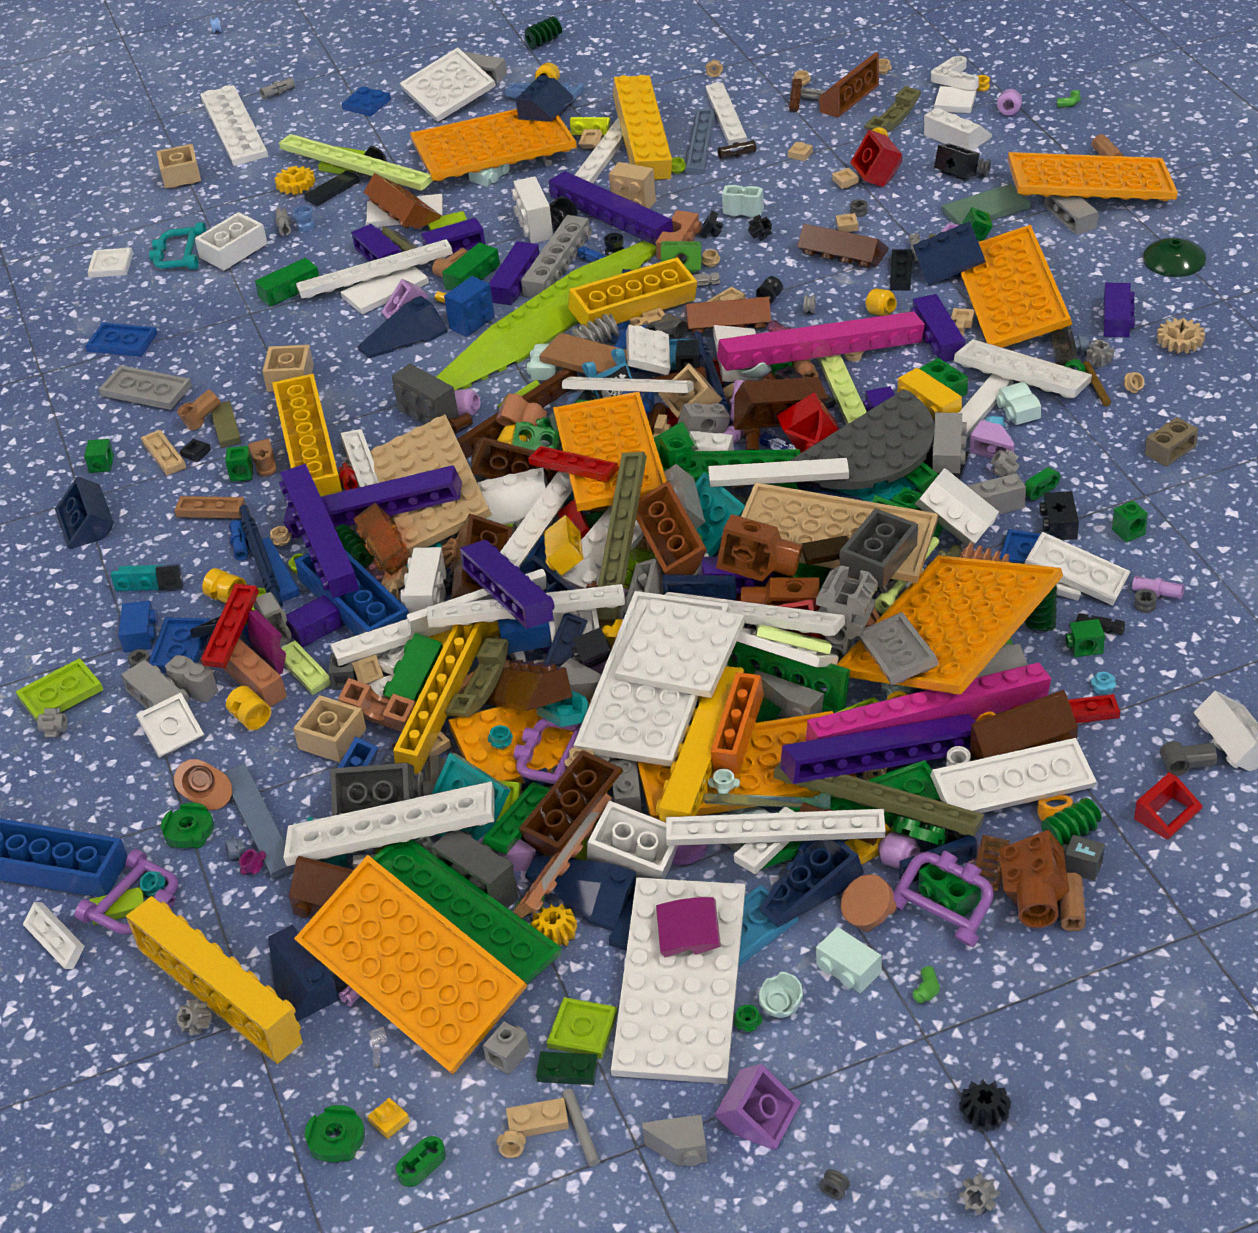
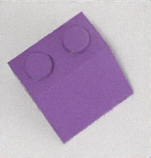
[714,1064,801,1150]

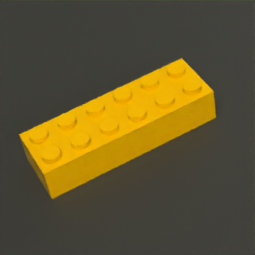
[568,257,697,327]

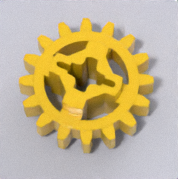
[274,166,316,195]

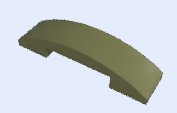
[864,86,921,132]
[445,638,509,717]

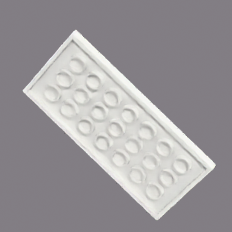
[574,591,730,766]
[611,878,746,1084]

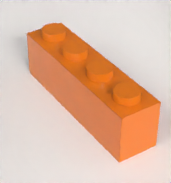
[711,672,764,775]

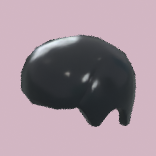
[549,197,578,227]

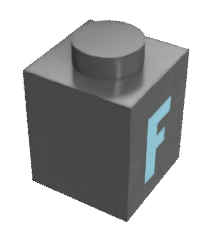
[1063,835,1105,881]

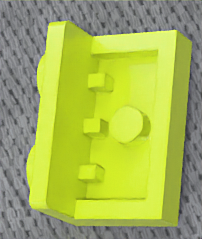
[570,117,611,135]

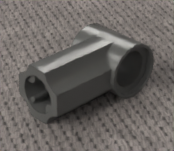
[645,314,687,338]
[1160,741,1217,776]
[423,755,446,796]

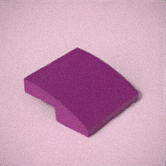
[248,610,286,674]
[656,897,721,958]

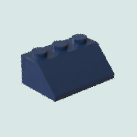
[516,76,573,122]
[913,221,986,286]
[55,476,114,549]

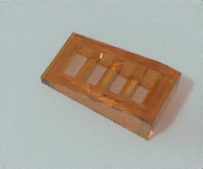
[975,835,1010,891]

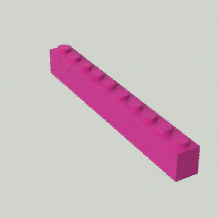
[717,311,925,371]
[805,662,1051,741]

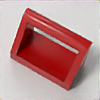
[1134,772,1203,839]

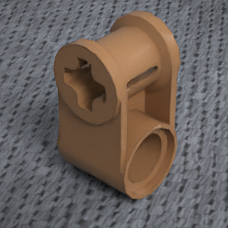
[248,438,277,476]

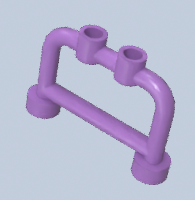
[514,718,582,784]
[75,849,178,934]
[893,851,994,948]

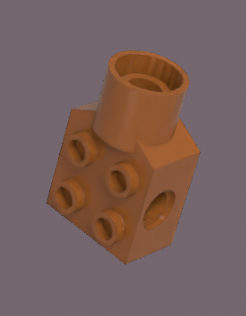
[716,514,803,581]
[741,578,820,606]
[999,830,1069,928]

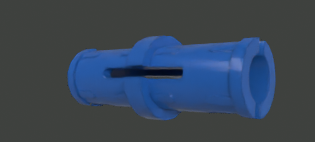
[229,520,249,560]

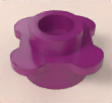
[239,849,266,875]

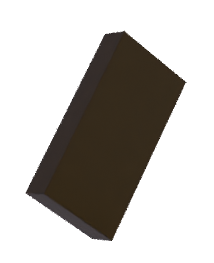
[801,535,849,565]

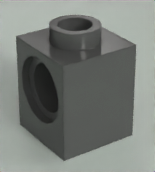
[328,653,358,690]

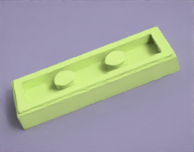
[755,624,832,654]
[282,641,331,695]

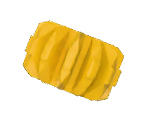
[531,903,578,947]

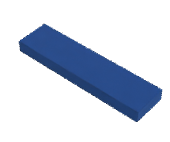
[248,537,300,602]

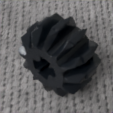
[959,1079,1011,1132]

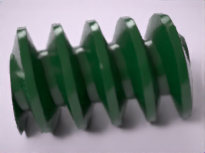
[525,16,562,49]
[335,524,375,569]
[1025,585,1057,632]

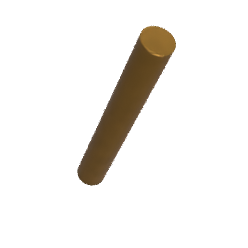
[1082,361,1111,406]

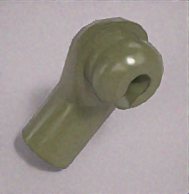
[937,544,962,557]

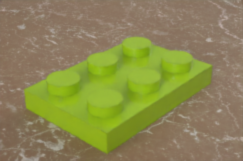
[15,658,103,722]

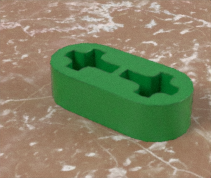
[1024,467,1061,501]
[396,1136,446,1187]

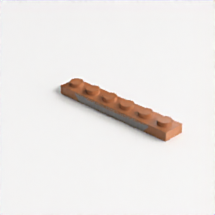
[513,793,612,918]

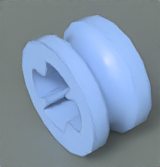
[209,17,221,34]

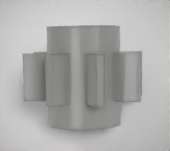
[1086,340,1114,367]
[991,450,1019,477]
[37,708,68,737]
[177,999,212,1035]
[959,1173,1001,1215]

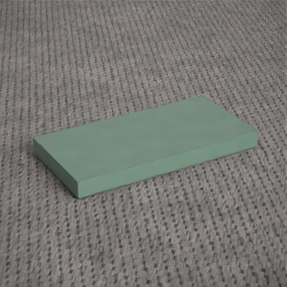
[942,184,1031,225]

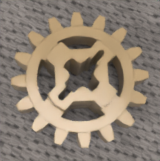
[1157,318,1205,354]

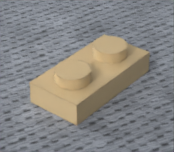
[506,1098,569,1137]

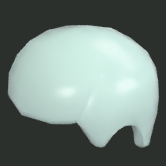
[758,972,803,1018]

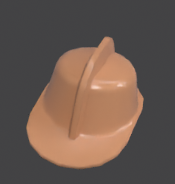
[174,759,232,810]

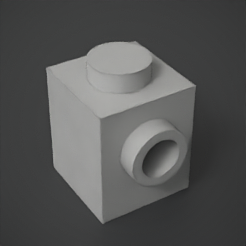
[483,1021,530,1075]

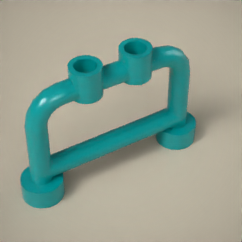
[149,222,207,270]

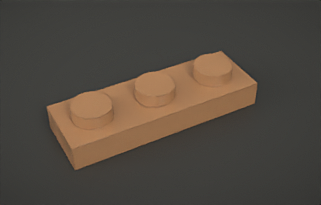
[174,496,246,519]

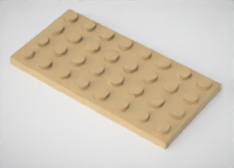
[370,415,492,556]
[741,482,938,583]

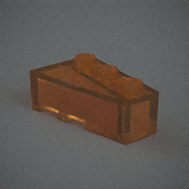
[354,502,412,576]

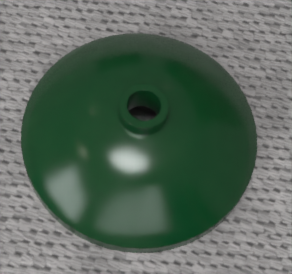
[1143,237,1206,277]

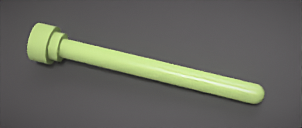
[875,537,939,614]

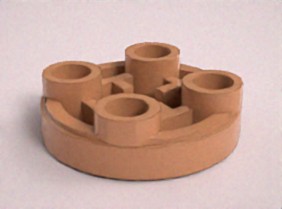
[841,874,897,932]

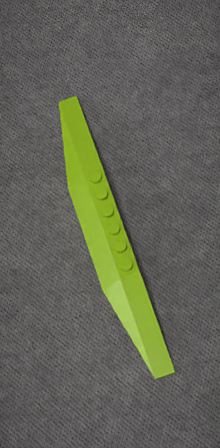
[436,241,657,390]

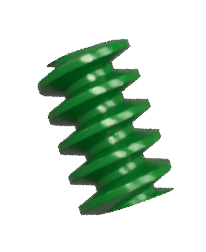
[1041,797,1102,847]

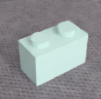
[816,927,882,993]

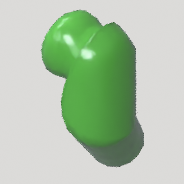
[1057,90,1081,108]
[913,966,940,1004]

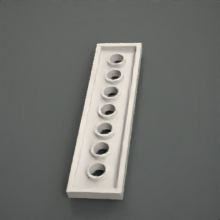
[200,85,268,166]
[283,781,495,866]

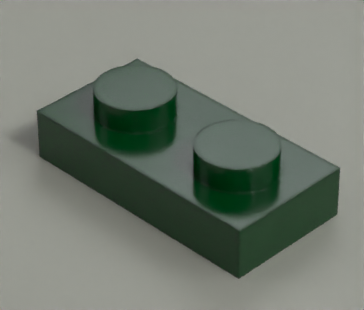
[536,1051,598,1085]

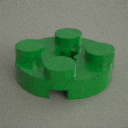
[161,803,214,849]
[891,816,946,846]
[305,1105,365,1162]

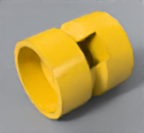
[202,568,247,604]
[226,686,271,730]

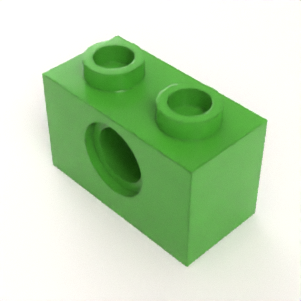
[661,241,701,273]

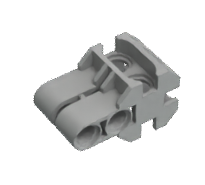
[816,565,878,663]

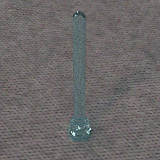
[703,793,831,810]

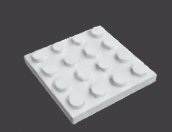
[400,48,496,122]
[615,599,745,698]

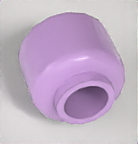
[997,89,1022,116]
[454,389,481,416]
[878,832,920,869]

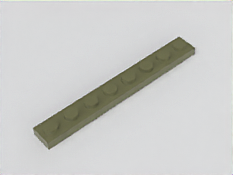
[596,452,647,624]
[773,761,984,836]

